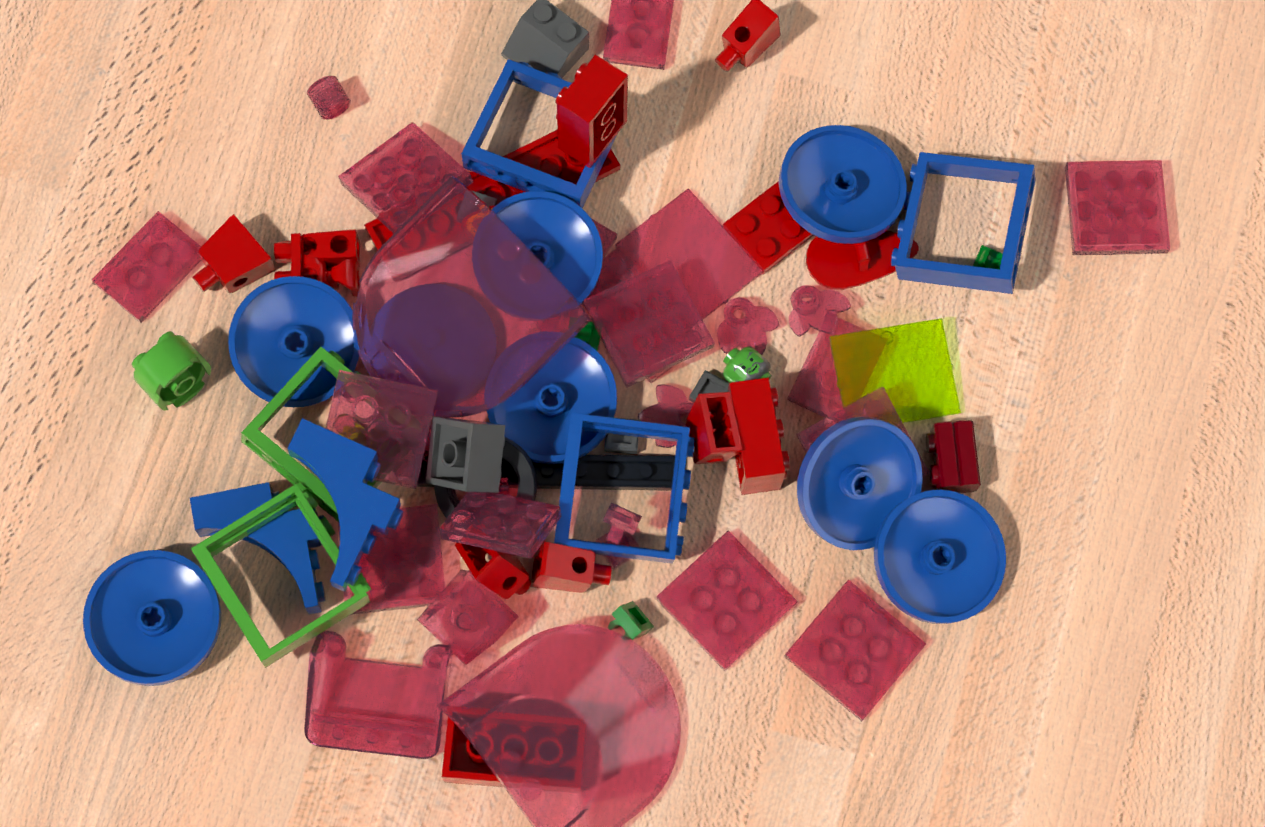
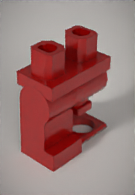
[274,229,360,297]

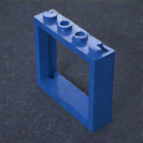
[461,59,617,209]
[891,152,1036,294]
[554,413,695,564]

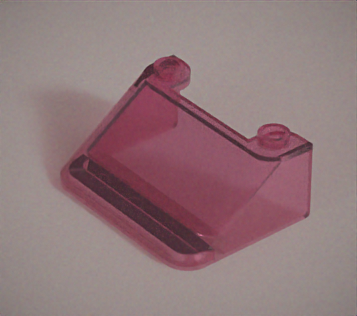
[304,630,453,759]

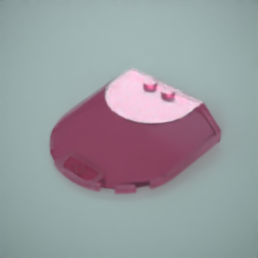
[352,176,591,418]
[437,624,681,827]

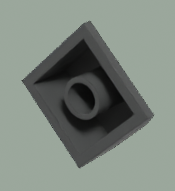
[501,0,589,78]
[426,417,505,493]

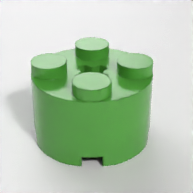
[132,331,211,410]

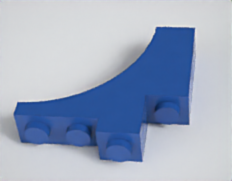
[287,418,404,592]
[190,482,326,615]

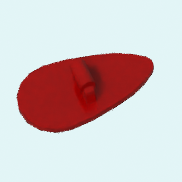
[806,231,919,290]

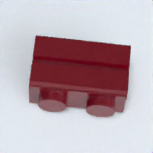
[926,420,981,493]

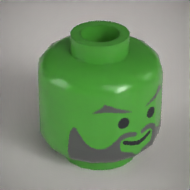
[723,346,772,383]

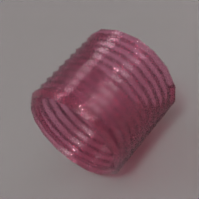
[307,75,351,120]

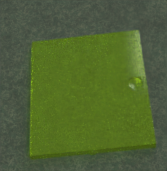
[829,318,961,425]

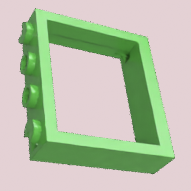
[241,347,423,522]
[191,483,371,668]

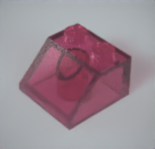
[416,570,519,665]

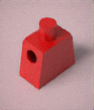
[714,0,781,72]
[192,214,275,293]
[686,392,742,464]
[455,522,531,599]
[530,542,612,593]

